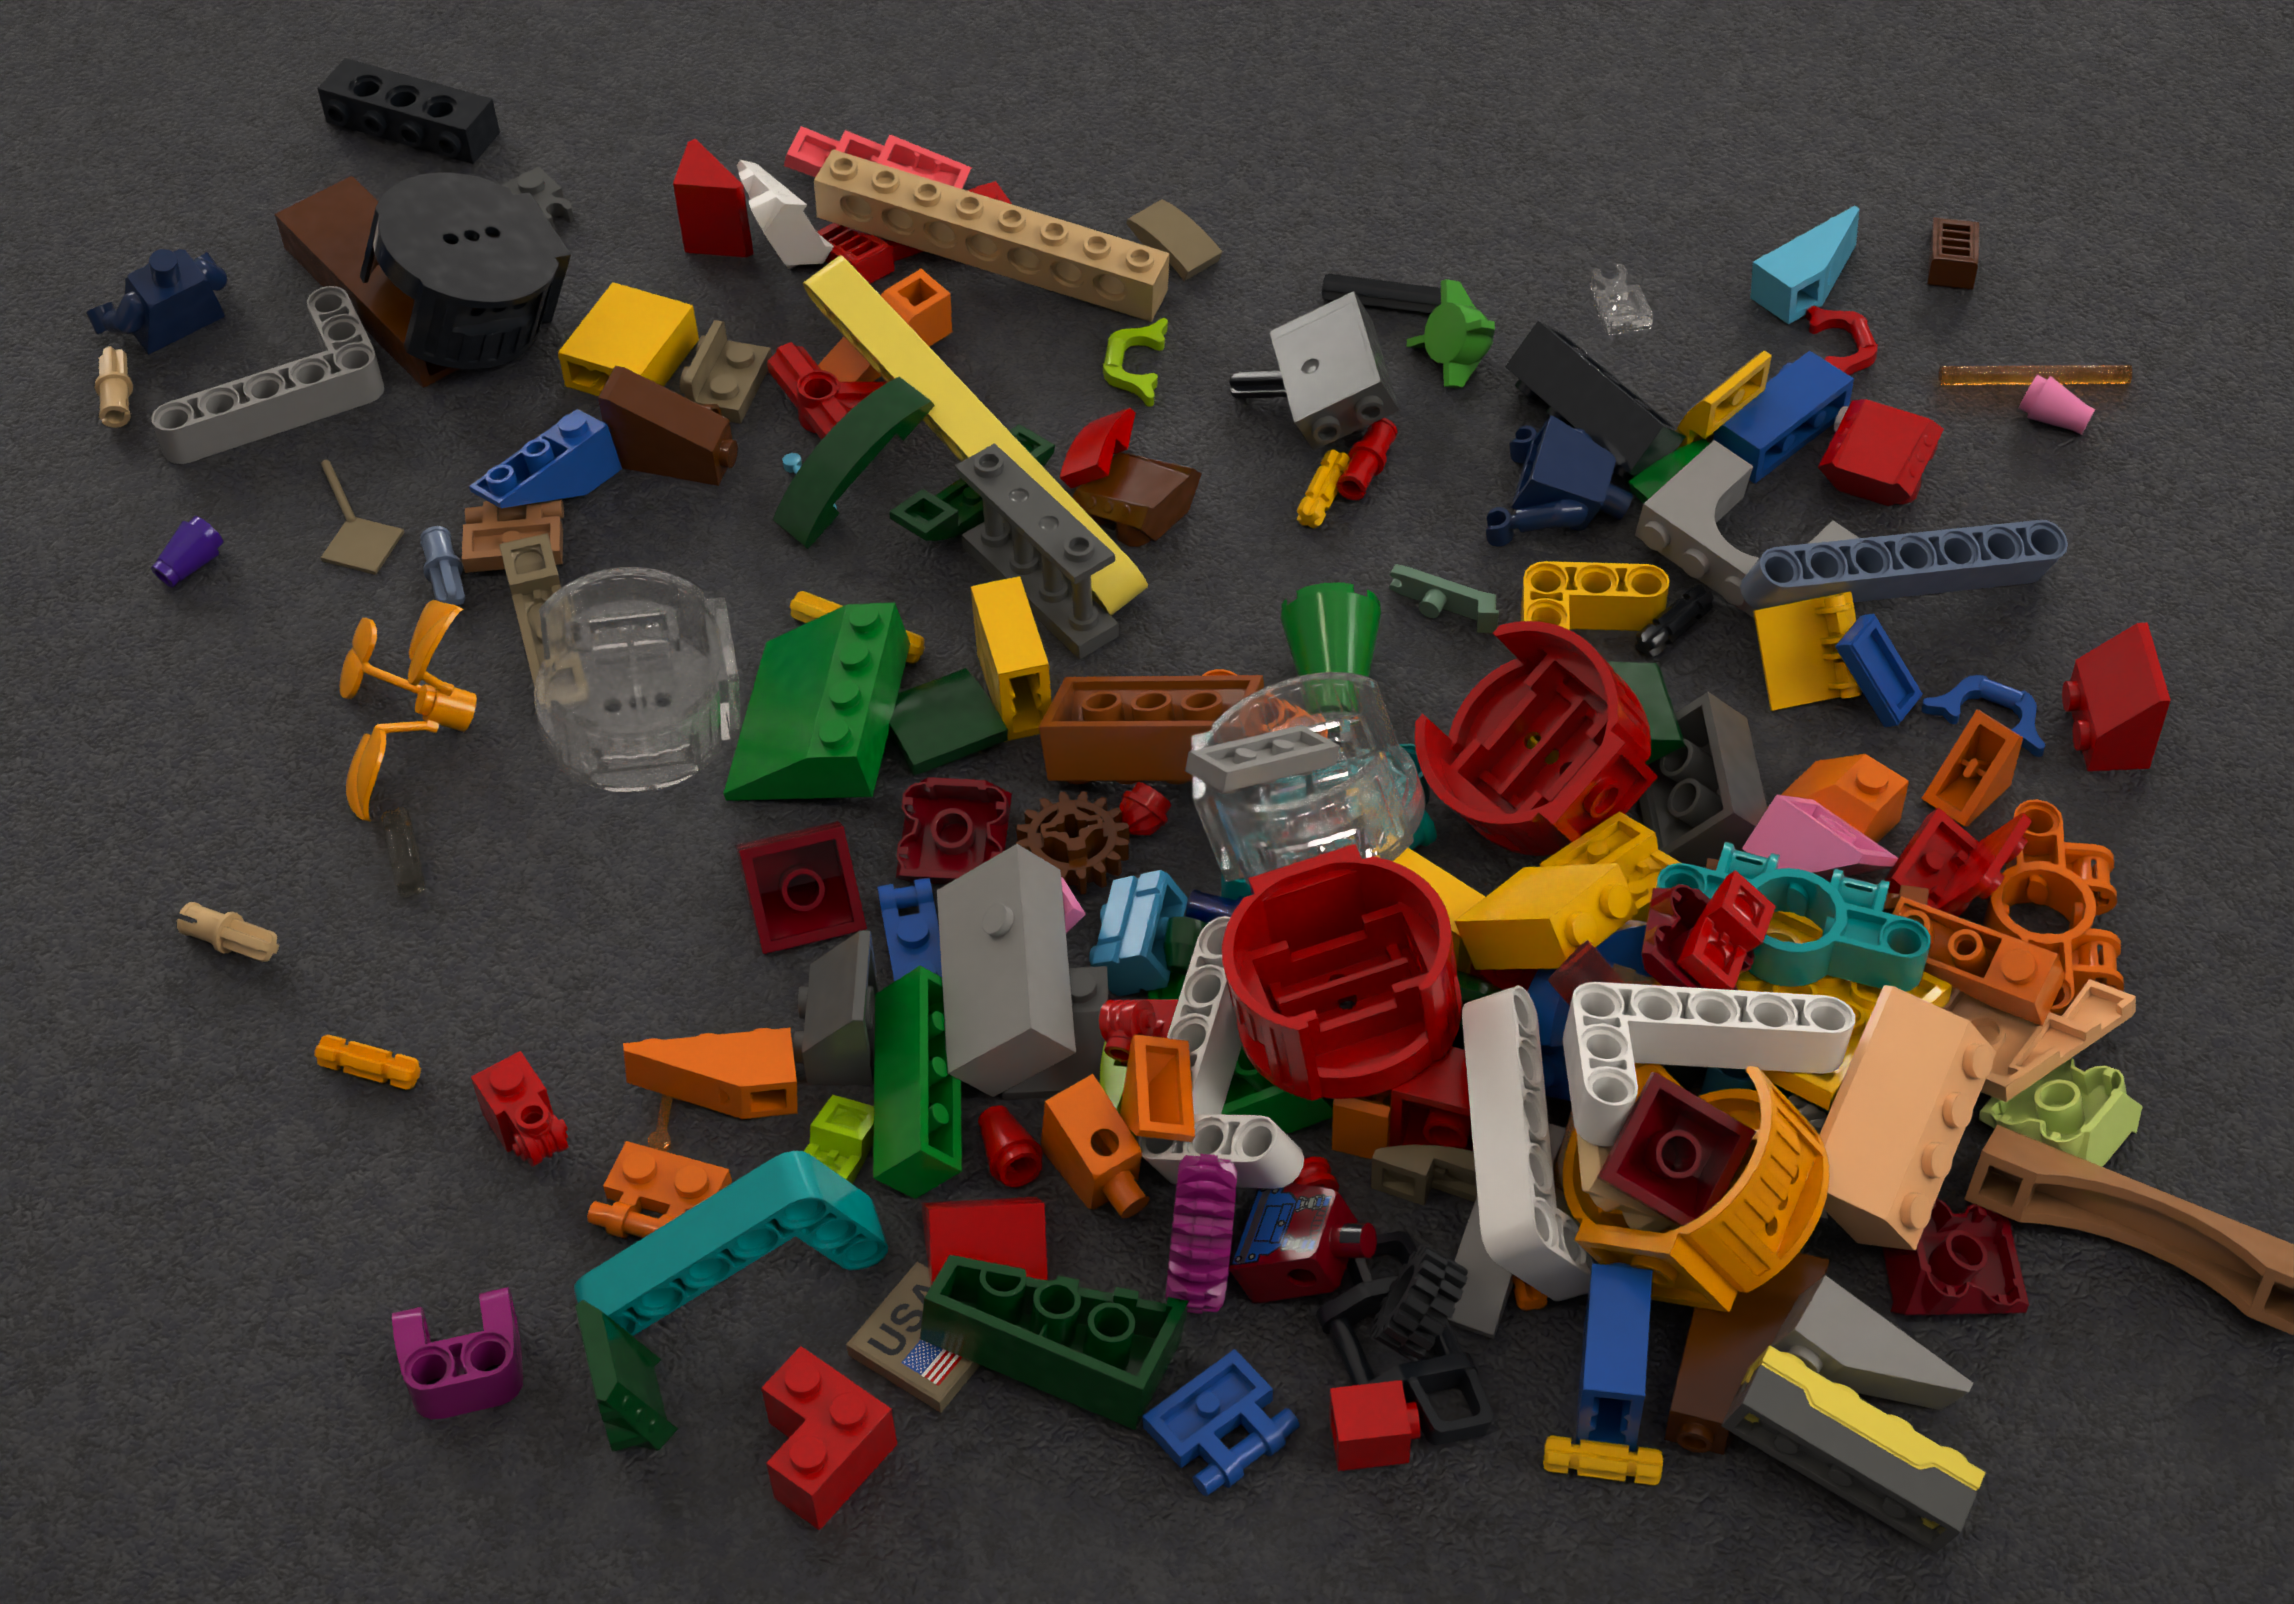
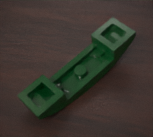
[772,377,935,549]
[889,424,1055,541]

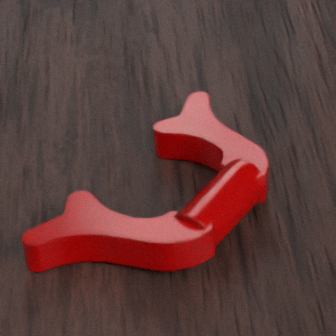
[1804,305,1878,375]

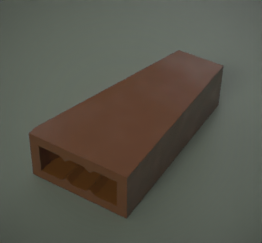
[1664,1253,1829,1455]

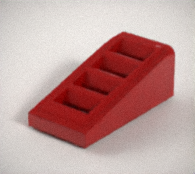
[817,223,895,284]

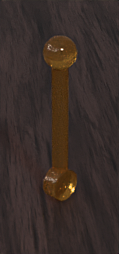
[648,1094,673,1152]

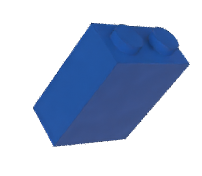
[1575,1263,1652,1452]

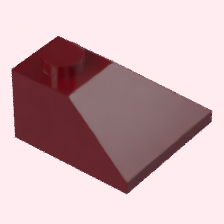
[1597,1072,1756,1227]

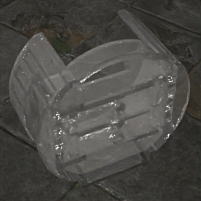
[534,567,741,793]
[1192,672,1425,885]

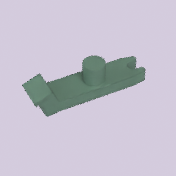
[1389,564,1499,633]

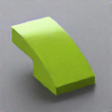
[803,1095,874,1184]

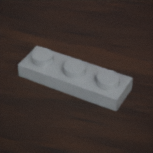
[1185,725,1340,794]

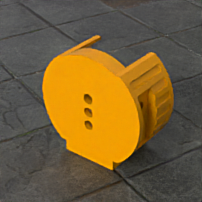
[1563,1063,1829,1312]

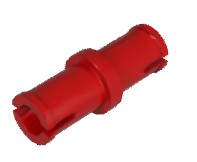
[1336,418,1398,500]

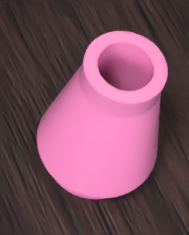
[2019,375,2095,435]

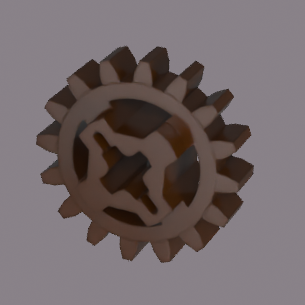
[1016,791,1130,894]

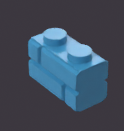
[1089,870,1188,996]

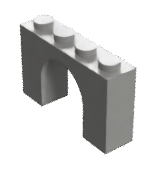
[1635,440,1859,618]

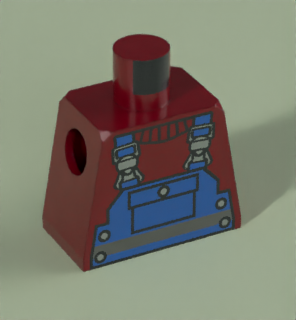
[1229,1183,1377,1303]

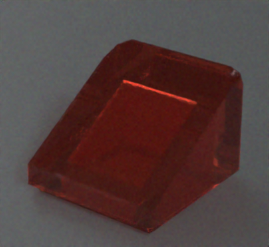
[1548,939,1626,1006]

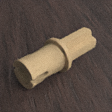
[95,346,133,428]
[177,902,279,962]

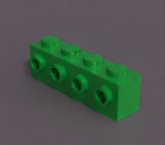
[873,966,962,1199]

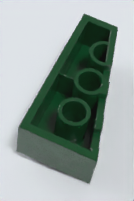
[920,1255,1189,1430]

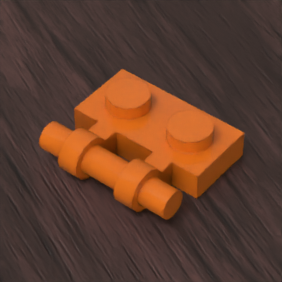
[587,1141,732,1238]

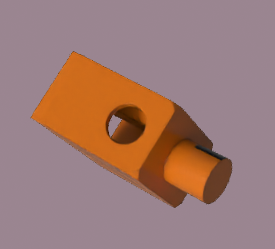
[1041,1074,1150,1219]

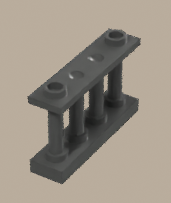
[955,443,1119,660]

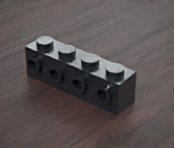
[1505,321,1686,481]

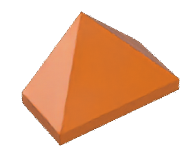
[1120,1034,1195,1142]

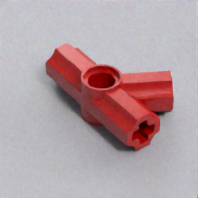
[767,342,887,440]

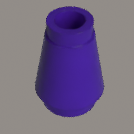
[151,516,224,588]

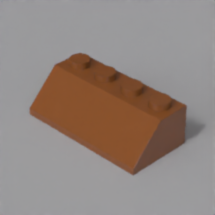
[1038,675,1264,784]

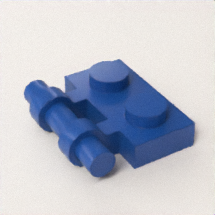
[1143,1349,1300,1497]

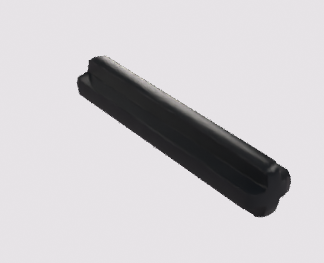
[1322,273,1441,314]

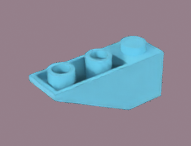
[1750,206,1859,325]

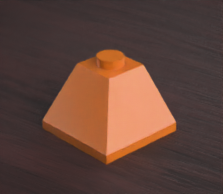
[1767,754,1909,843]

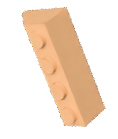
[1819,985,1997,1251]

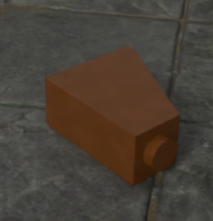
[598,366,738,486]

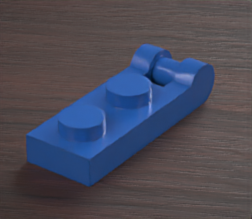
[877,877,942,982]

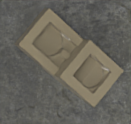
[1126,199,1222,281]

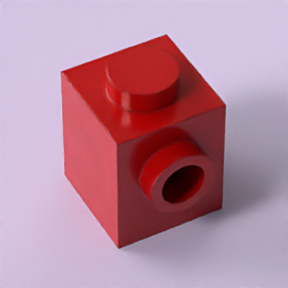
[1329,1380,1420,1471]

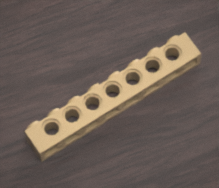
[814,149,1170,322]

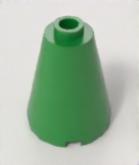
[1280,582,1381,730]

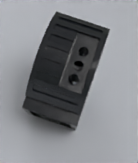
[360,172,571,369]

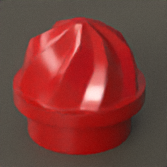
[1119,782,1172,836]

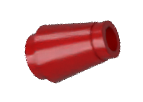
[978,1105,1043,1187]

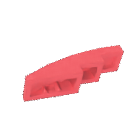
[784,126,972,189]

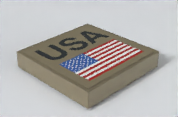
[846,1262,980,1413]

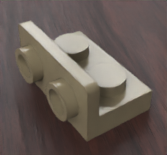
[680,320,772,424]

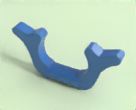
[1921,675,2045,757]

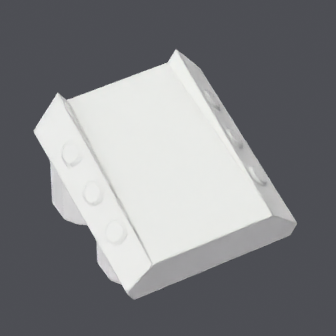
[737,160,834,269]

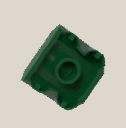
[575,1300,678,1452]

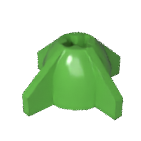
[1407,279,1495,389]

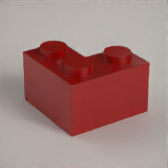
[761,1346,897,1531]

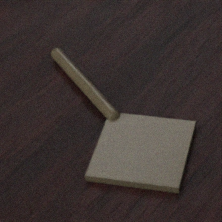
[321,460,405,575]

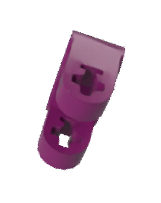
[392,1287,523,1420]

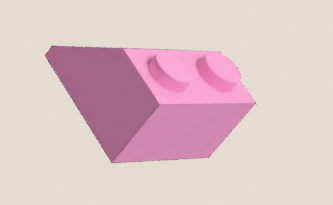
[1742,794,1898,881]

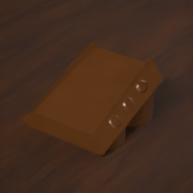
[1072,452,1202,547]

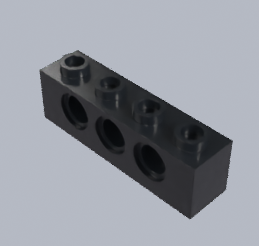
[317,58,500,164]

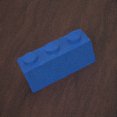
[1713,351,1854,484]

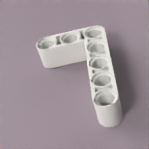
[1136,916,1304,1189]
[1563,982,1855,1147]
[1462,985,1599,1302]

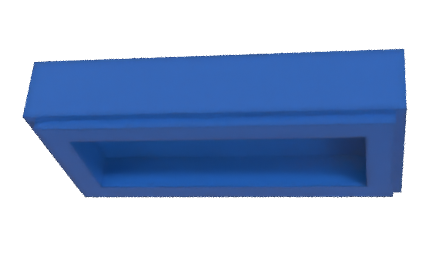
[1835,614,1923,727]

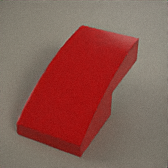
[1059,408,1136,488]
[1677,870,1776,990]

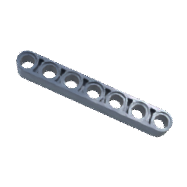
[1740,520,2068,610]

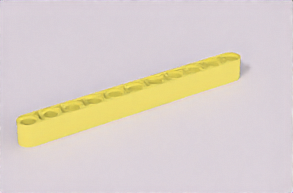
[803,255,1148,616]

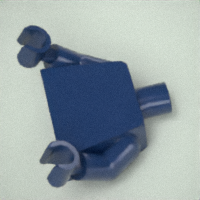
[86,249,227,355]
[1485,415,1633,547]

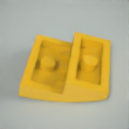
[1677,351,1772,449]
[1539,811,1681,922]

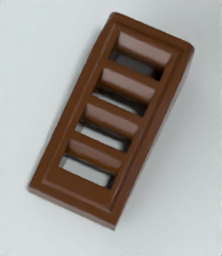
[1927,217,1979,289]

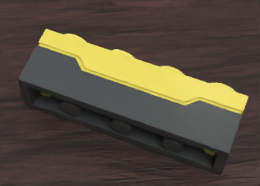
[1721,1345,1986,1553]

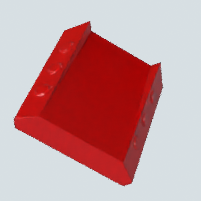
[1818,399,1944,506]

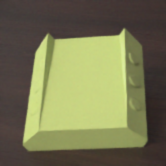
[1979,1057,2142,1167]

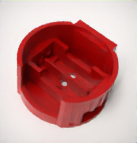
[1415,621,1658,856]
[1222,844,1462,1101]

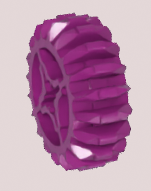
[1165,1154,1237,1314]

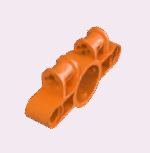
[1983,799,2124,1016]

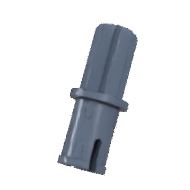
[420,526,465,606]

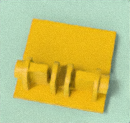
[1753,591,1862,711]

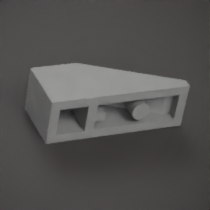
[1771,1275,1973,1410]

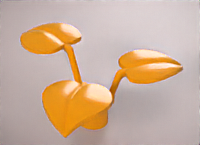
[339,600,477,822]

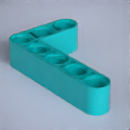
[574,1151,888,1336]

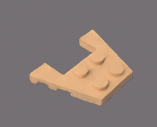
[1926,972,2136,1102]

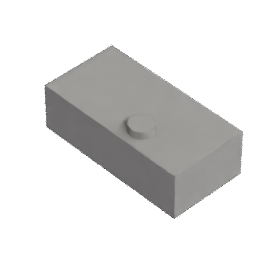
[937,844,1076,1097]

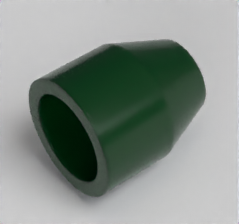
[1163,917,1207,975]

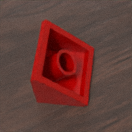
[673,139,754,258]
[922,1196,1048,1287]

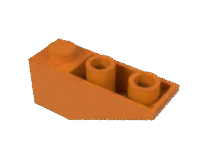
[818,268,952,382]
[1892,896,2065,1026]
[623,1028,798,1119]

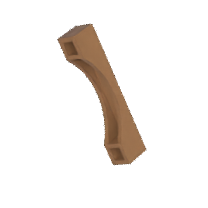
[1964,1125,2294,1335]

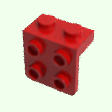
[1884,807,2032,917]

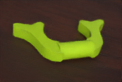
[1103,318,1168,407]

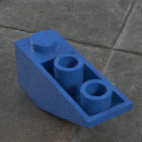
[469,409,622,508]

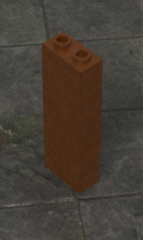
[275,176,477,388]

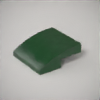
[888,668,1008,776]

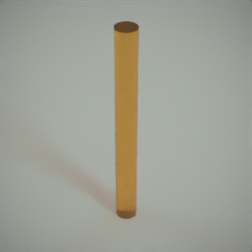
[1938,365,2132,385]

